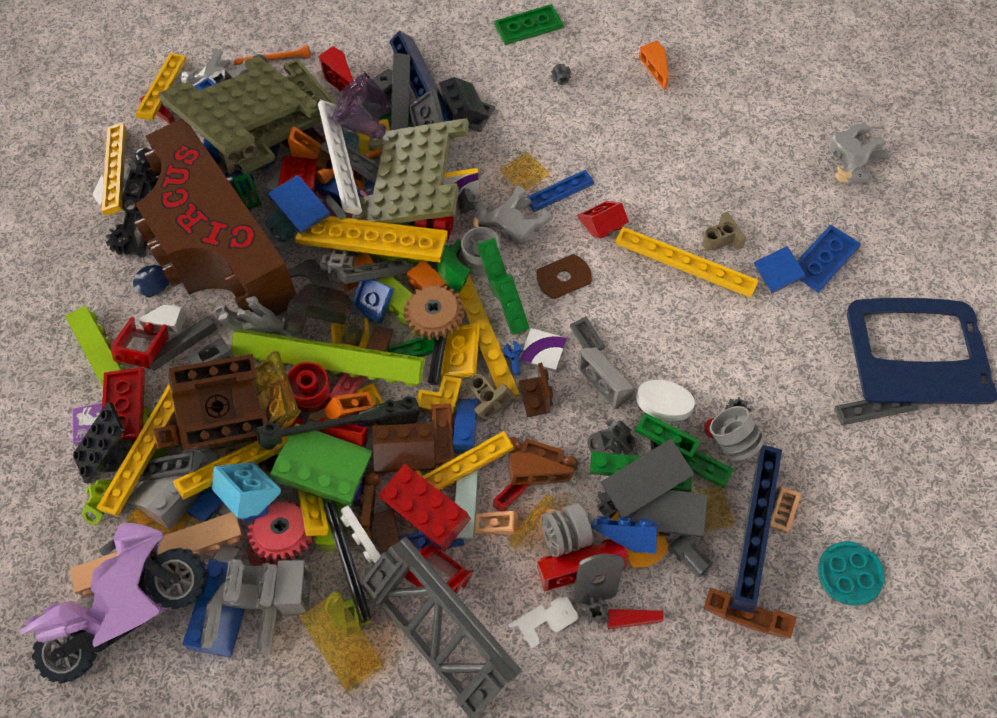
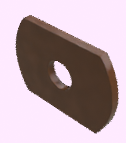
[537,254,592,299]

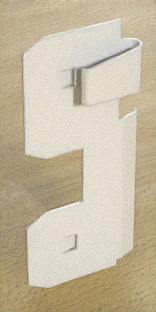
[508,596,578,648]

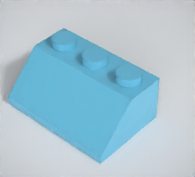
[212,462,281,519]

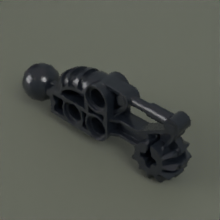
[106,147,157,258]

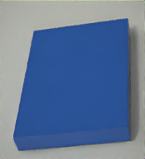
[268,175,331,234]

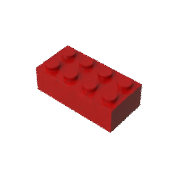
[377,464,471,552]

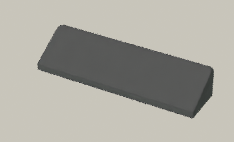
[151,316,218,371]
[138,451,206,482]

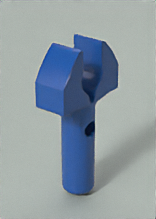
[503,340,524,376]

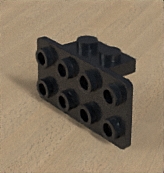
[73,402,134,483]

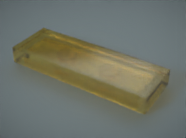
[509,494,554,551]

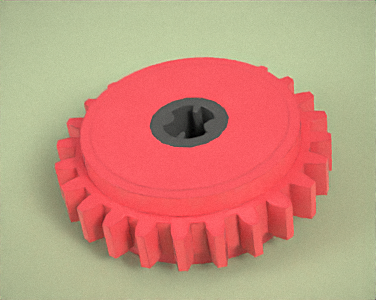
[247,499,313,563]

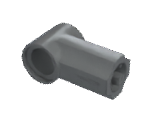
[668,535,712,577]

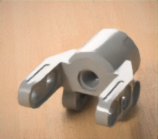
[201,559,277,655]

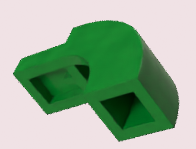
[437,239,471,292]

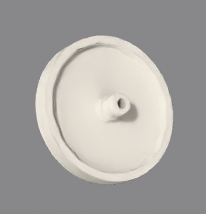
[636,380,695,422]

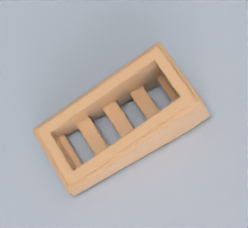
[770,486,801,533]

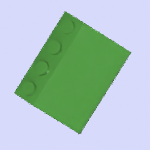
[270,424,373,508]

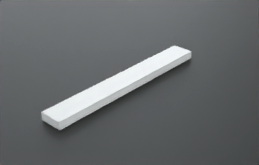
[318,100,362,215]

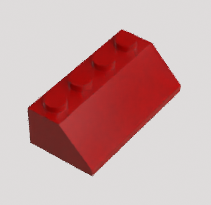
[537,539,629,591]

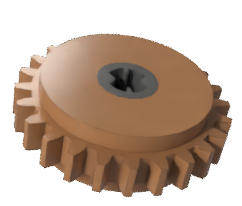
[404,284,464,340]

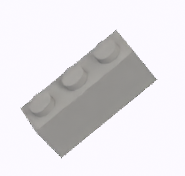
[578,348,634,409]

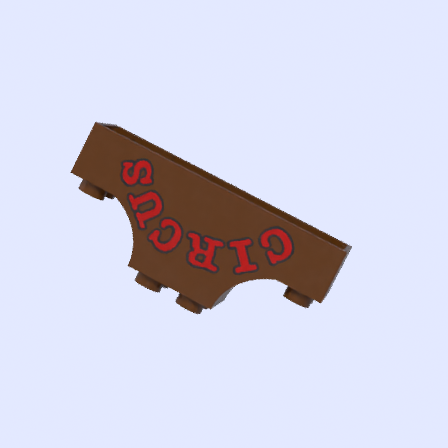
[134,118,300,316]

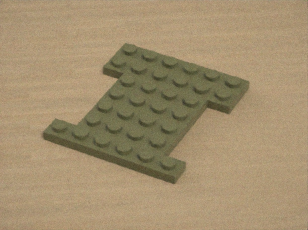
[159,56,320,155]
[237,58,350,175]
[352,118,469,224]

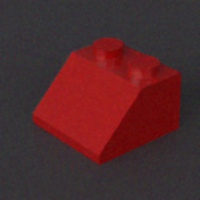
[577,201,629,238]

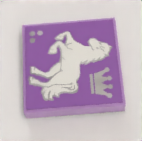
[72,402,102,445]

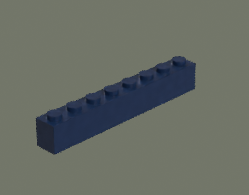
[389,30,454,122]
[731,445,782,614]

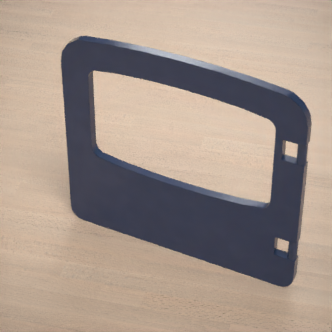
[847,298,997,404]

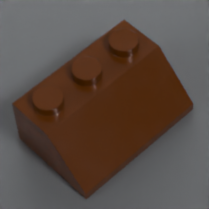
[372,423,435,473]

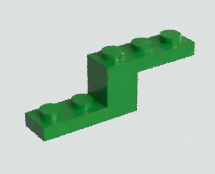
[476,238,530,335]
[635,413,734,488]
[590,452,692,492]

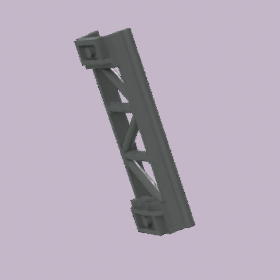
[362,537,523,718]

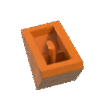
[288,126,321,159]

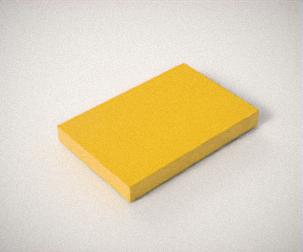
[440,323,480,380]

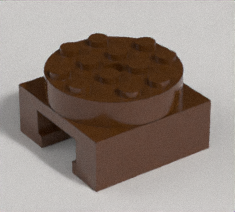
[168,354,267,453]

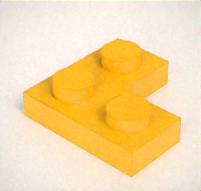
[417,376,462,416]

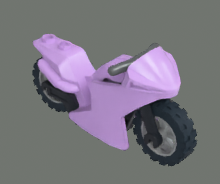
[19,523,208,683]

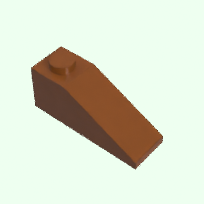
[508,451,574,485]

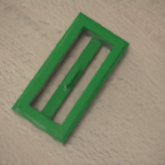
[232,173,262,210]

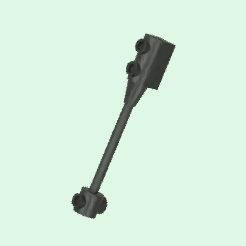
[256,396,419,450]

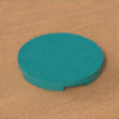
[818,541,885,606]

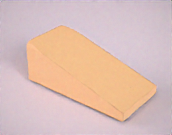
[474,511,518,535]

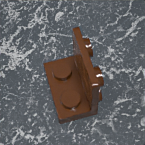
[519,362,553,417]

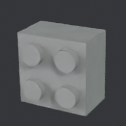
[272,560,312,615]

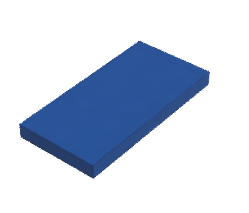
[797,225,861,293]

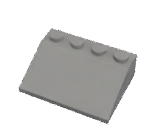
[126,445,220,530]

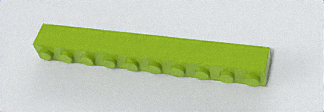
[65,305,168,459]
[231,329,425,386]

